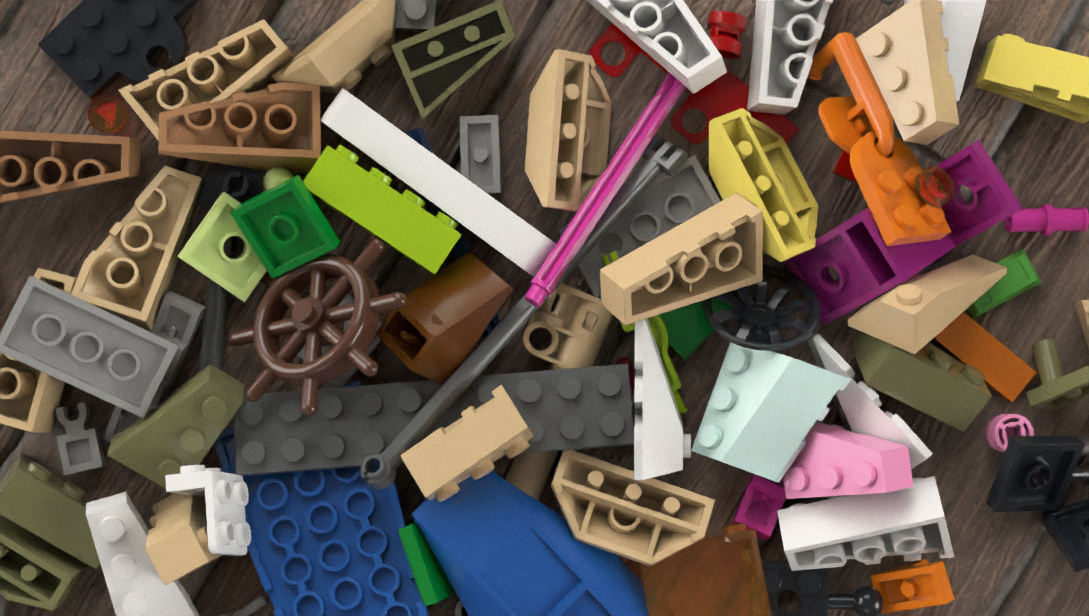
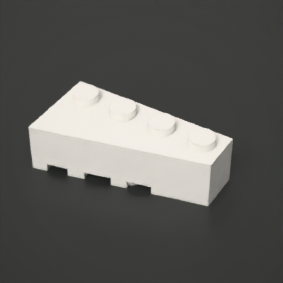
[747,0,833,115]
[777,476,954,571]
[86,492,201,616]

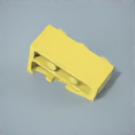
[974,34,1089,124]

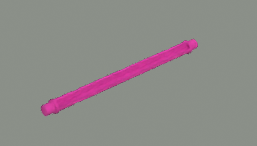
[524,73,686,307]

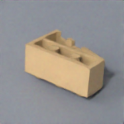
[400,385,534,502]
[145,494,223,586]

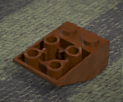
[376,251,513,385]

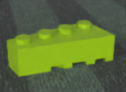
[303,145,462,275]

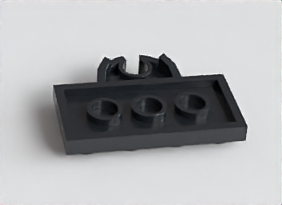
[38,0,199,101]

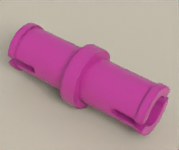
[1004,204,1089,235]

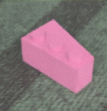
[783,422,913,499]

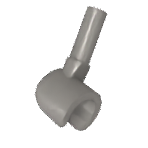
[218,595,267,616]

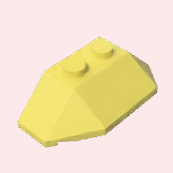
[709,108,818,262]

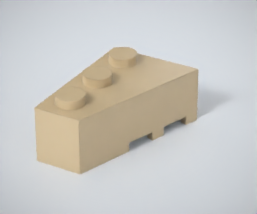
[856,0,959,145]

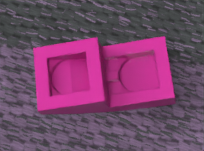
[731,473,786,541]

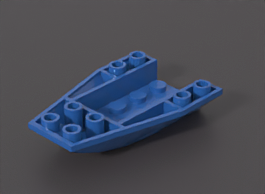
[411,471,657,616]

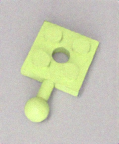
[177,167,293,302]

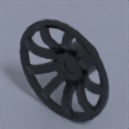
[702,265,821,351]

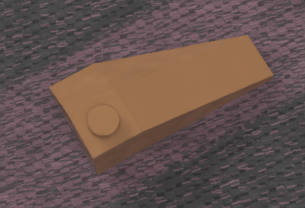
[158,82,321,174]

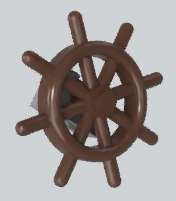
[229,238,407,416]

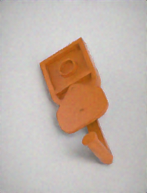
[808,32,951,246]

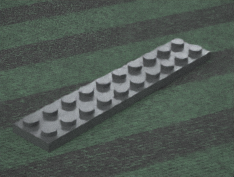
[234,364,634,476]

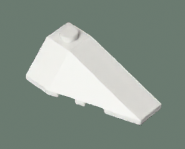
[807,333,933,469]

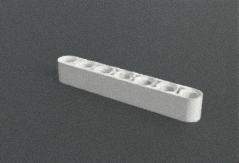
[320,88,557,277]

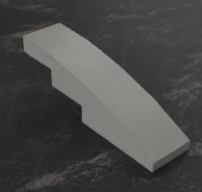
[103,291,206,442]

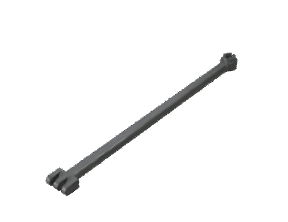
[361,134,688,490]

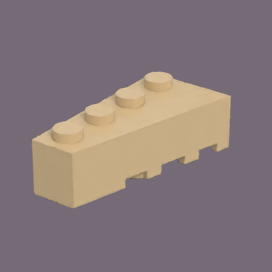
[600,193,763,325]

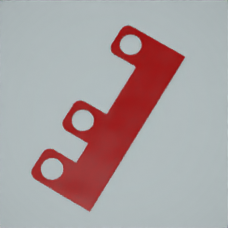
[589,23,799,145]

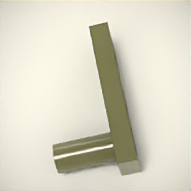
[1027,339,1089,410]

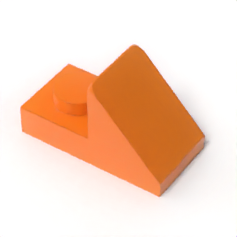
[870,559,955,614]

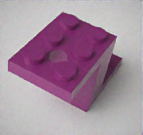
[785,140,1022,325]

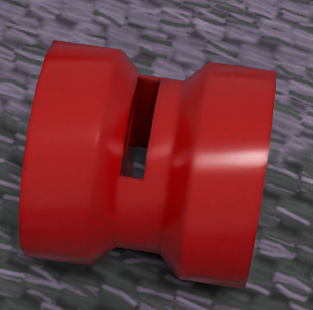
[707,11,747,59]

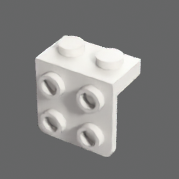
[165,465,251,556]

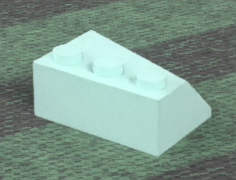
[691,342,851,483]

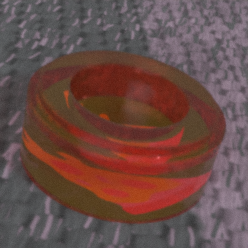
[87,94,129,134]
[915,166,955,208]

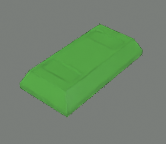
[967,249,1042,319]

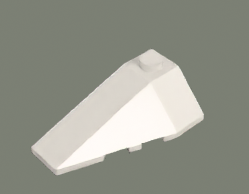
[634,318,691,480]

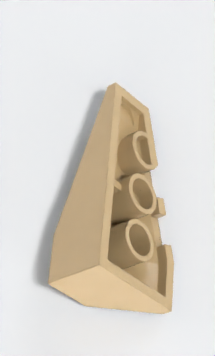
[848,255,1007,354]

